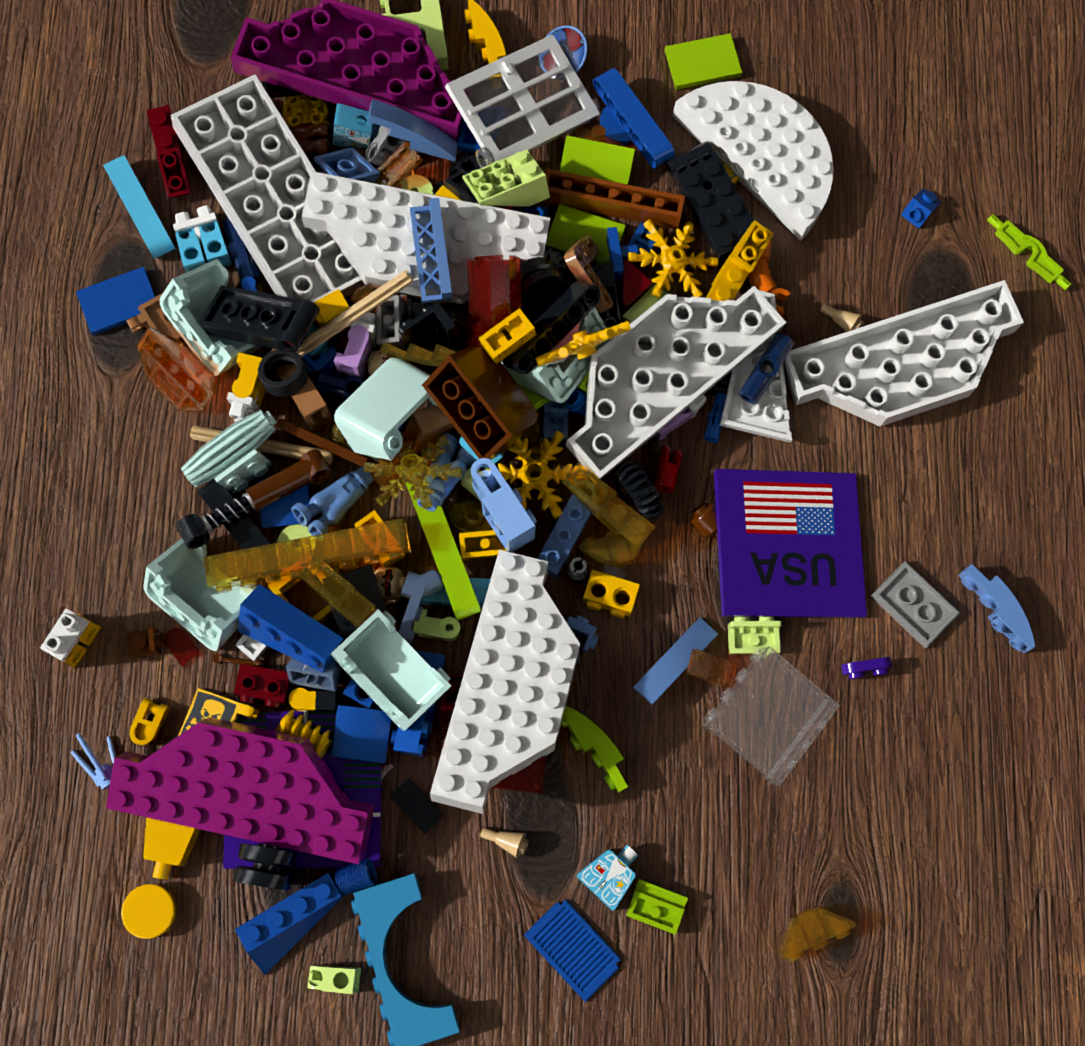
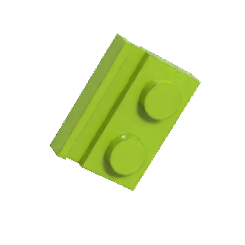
[626,879,688,935]

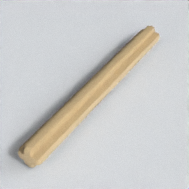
[297,270,413,358]
[190,426,333,465]

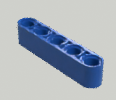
[593,68,675,168]

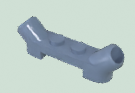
[398,569,443,644]

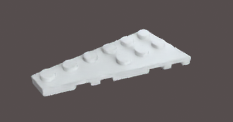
[720,290,792,443]

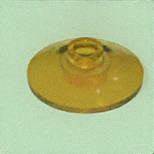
[449,500,493,532]

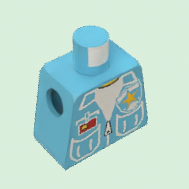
[332,103,380,149]
[576,845,638,911]

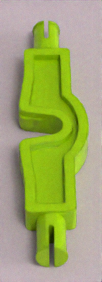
[987,213,1072,291]

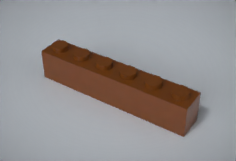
[541,169,685,229]

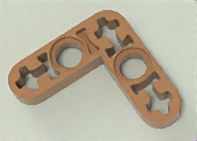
[564,234,613,313]

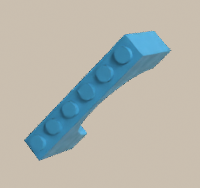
[351,873,460,1046]

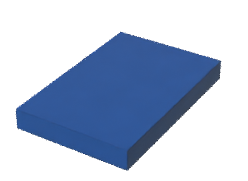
[76,267,156,336]

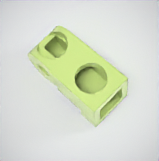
[413,609,460,641]
[307,965,361,994]

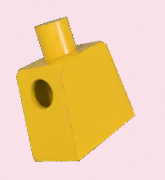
[143,818,200,880]

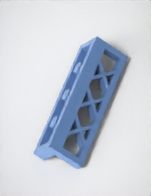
[410,198,452,303]

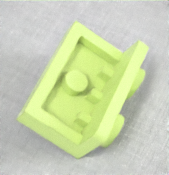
[728,617,781,655]

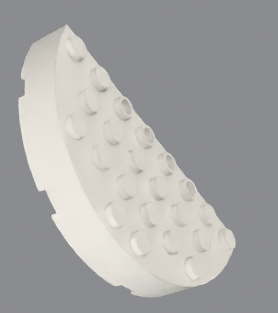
[672,81,833,241]

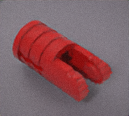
[654,445,683,493]

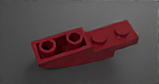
[146,105,191,199]

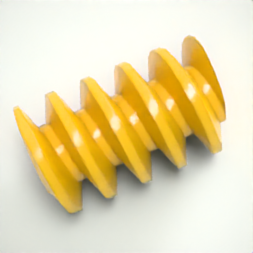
[275,709,332,759]

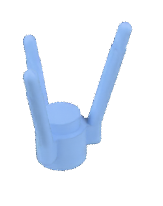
[71,733,117,790]

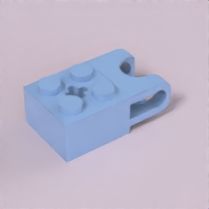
[471,458,537,553]

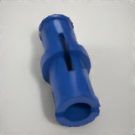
[703,393,726,443]

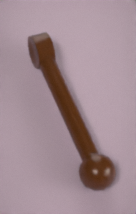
[213,653,265,668]

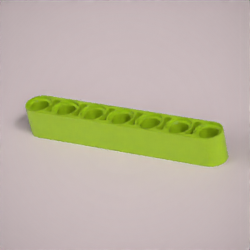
[402,463,481,621]

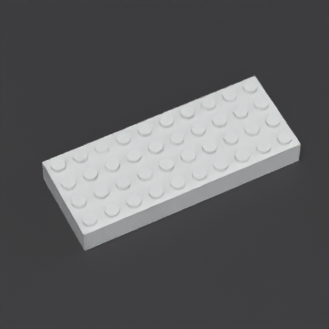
[171,75,366,302]

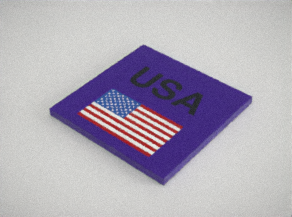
[714,469,867,618]

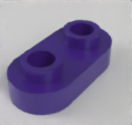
[841,657,893,680]

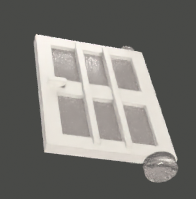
[445,34,600,168]

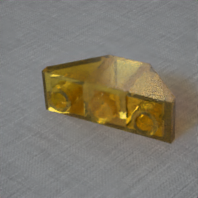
[578,522,651,570]
[779,907,856,962]

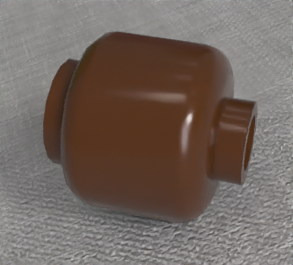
[691,501,717,539]

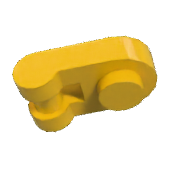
[129,698,170,746]

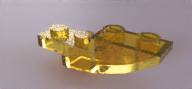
[562,463,655,548]

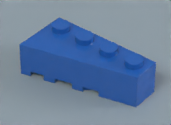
[238,584,344,673]

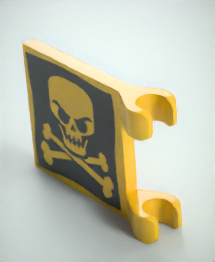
[178,688,259,736]

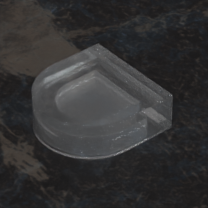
[601,564,627,580]

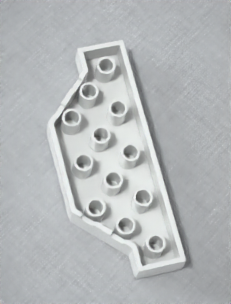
[302,171,550,304]
[783,280,1024,427]
[565,286,787,483]
[430,550,580,814]

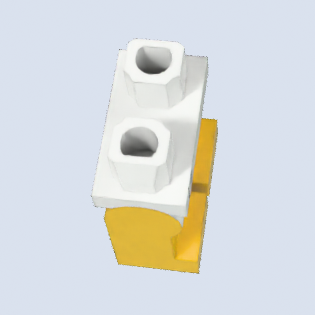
[227,352,266,422]
[40,608,101,668]

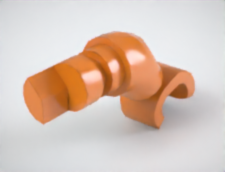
[748,241,791,317]

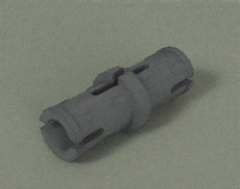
[568,557,587,583]

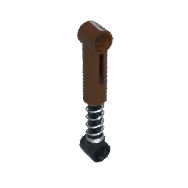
[176,449,332,549]

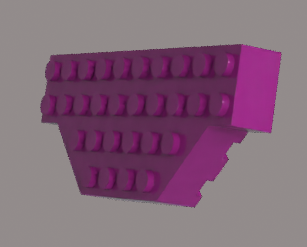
[230,0,471,141]
[106,717,375,864]

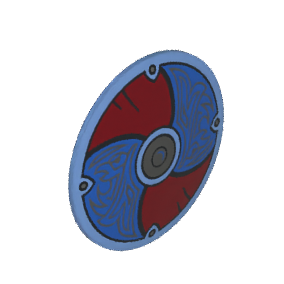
[538,25,588,80]

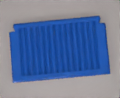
[524,899,621,1002]

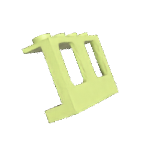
[380,0,449,70]

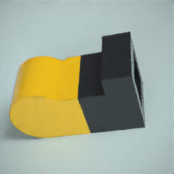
[289,686,339,711]

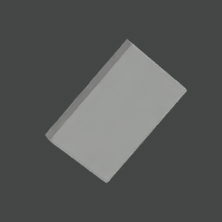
[870,561,960,648]

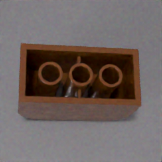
[422,346,537,460]

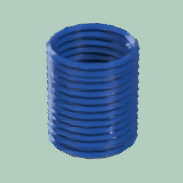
[335,858,377,895]

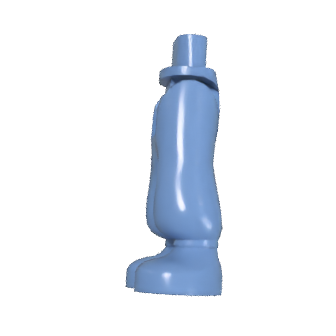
[417,433,477,512]
[291,466,374,542]

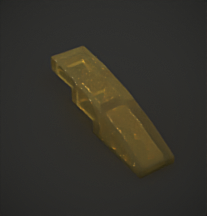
[380,342,455,367]
[299,556,396,628]

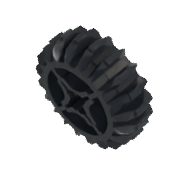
[612,460,664,525]

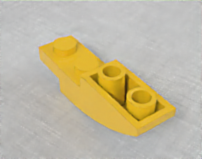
[464,0,506,90]
[706,220,774,301]

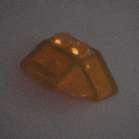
[136,327,216,411]

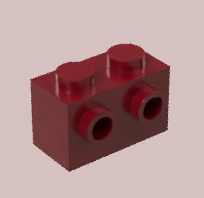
[233,664,292,709]

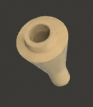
[820,303,864,332]
[480,827,529,858]

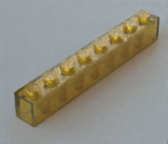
[203,518,411,593]

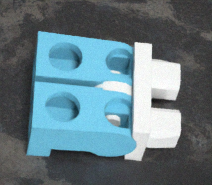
[173,205,232,272]

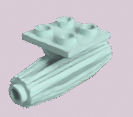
[181,410,277,493]

